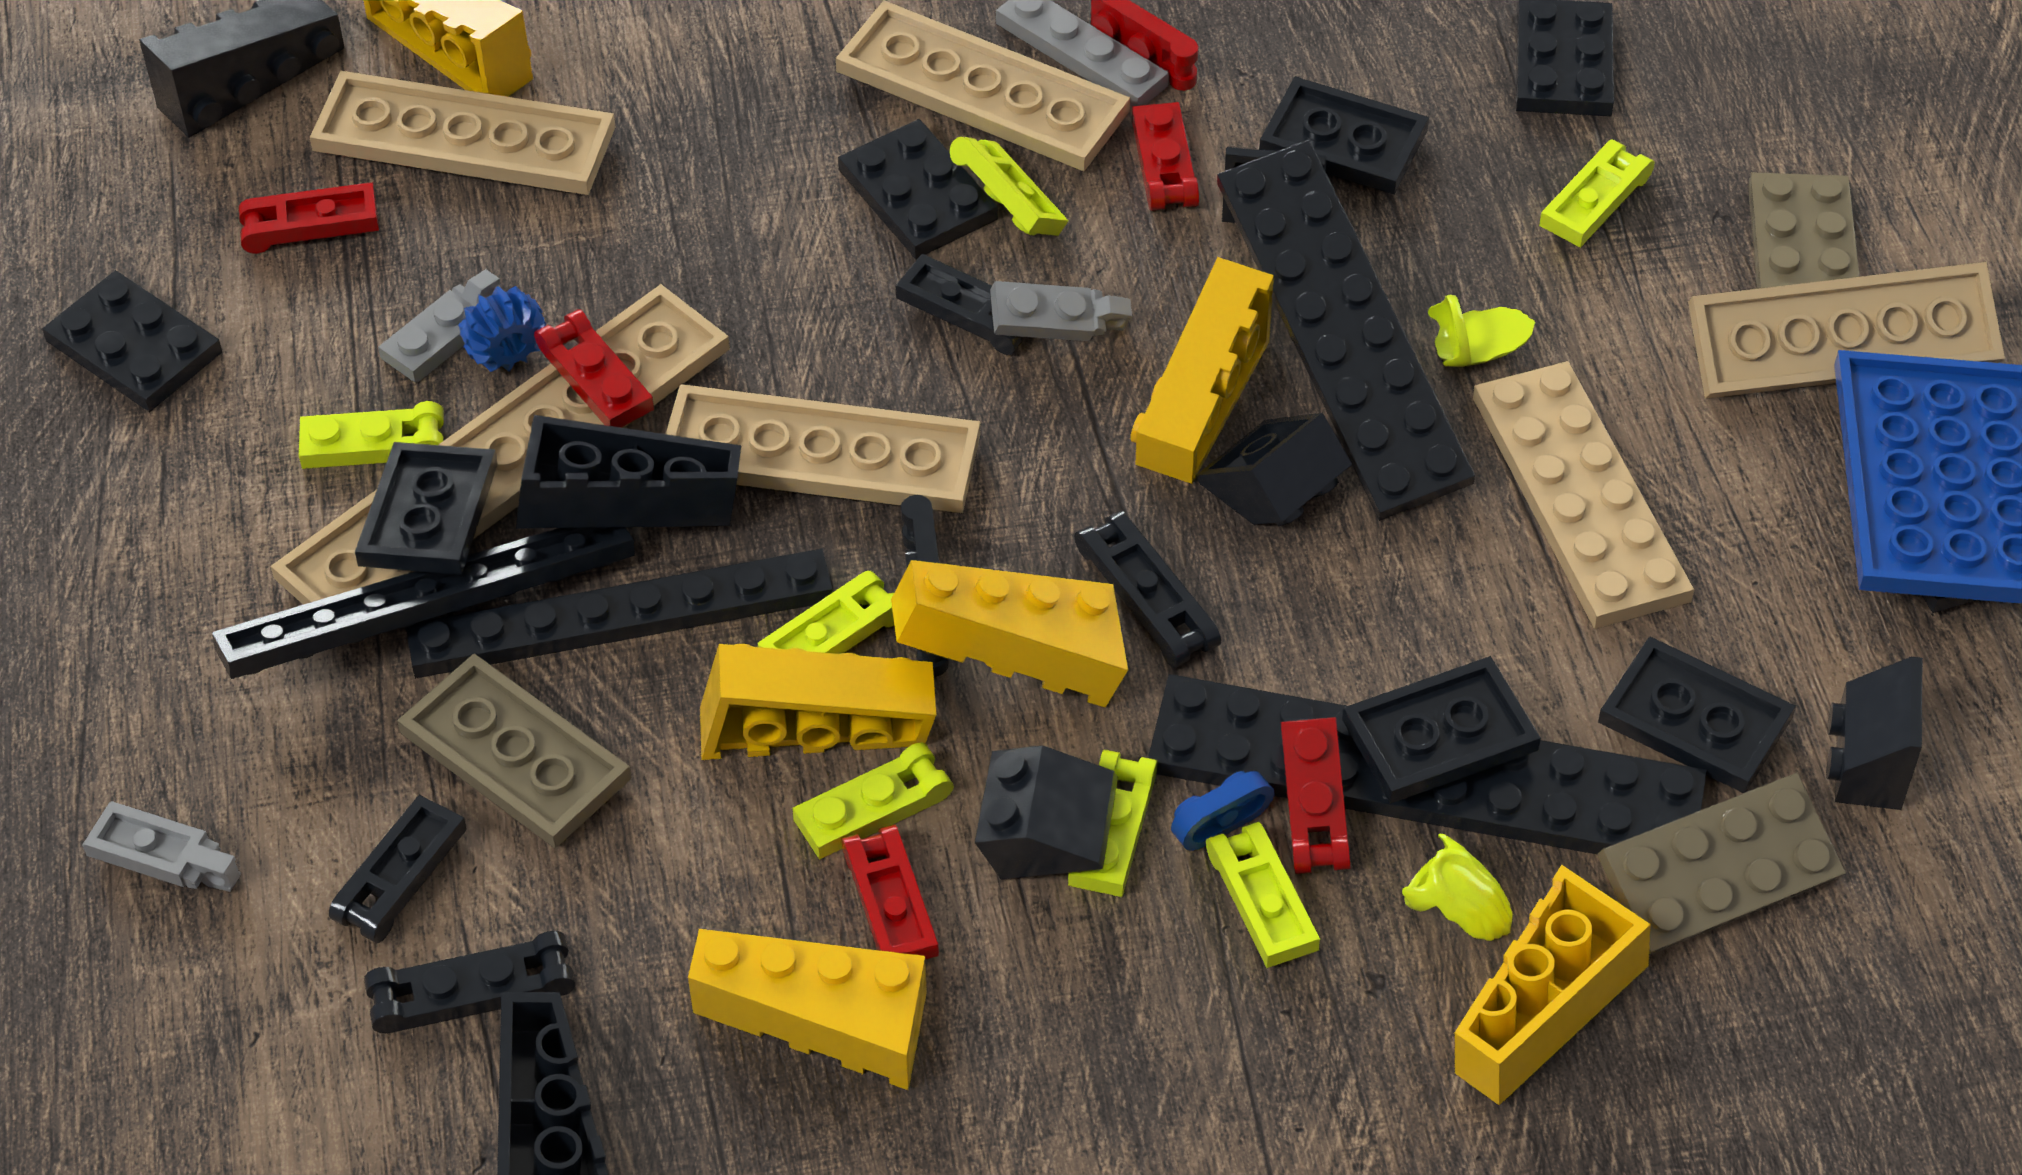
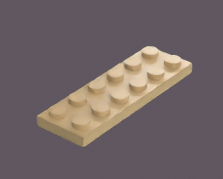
[836,0,1130,171]
[310,70,616,195]
[1688,262,2005,399]
[1473,361,1694,629]
[666,384,980,513]

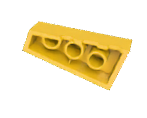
[363,0,533,97]
[1130,257,1274,484]
[891,560,1128,708]
[700,644,937,760]
[1454,865,1651,1105]
[688,929,927,1091]

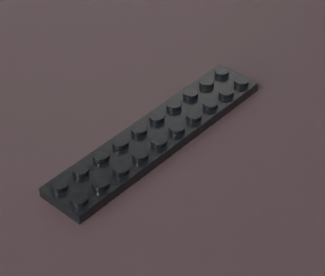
[1148,674,1706,855]

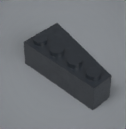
[139,0,345,138]
[516,415,741,529]
[497,992,609,1175]

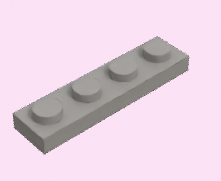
[996,0,1169,108]

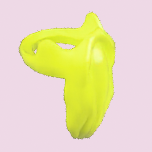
[1428,295,1535,367]
[1402,833,1513,941]

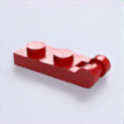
[1091,0,1198,91]
[1132,102,1199,211]
[239,182,379,254]
[534,309,654,428]
[1281,717,1351,874]
[841,824,939,960]

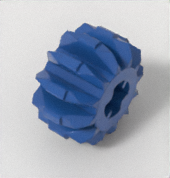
[458,286,546,372]

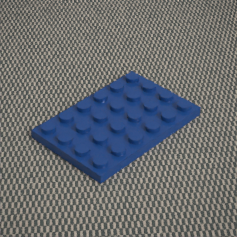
[1834,350,2022,604]

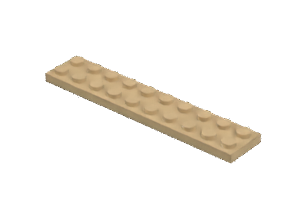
[271,284,730,605]

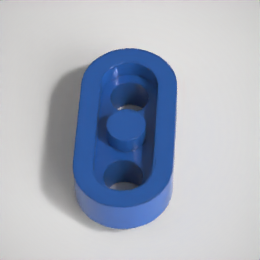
[1171,771,1274,851]

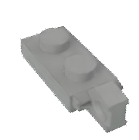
[378,269,501,383]
[990,281,1132,341]
[82,801,241,892]

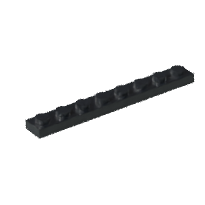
[212,527,635,679]
[406,548,833,679]

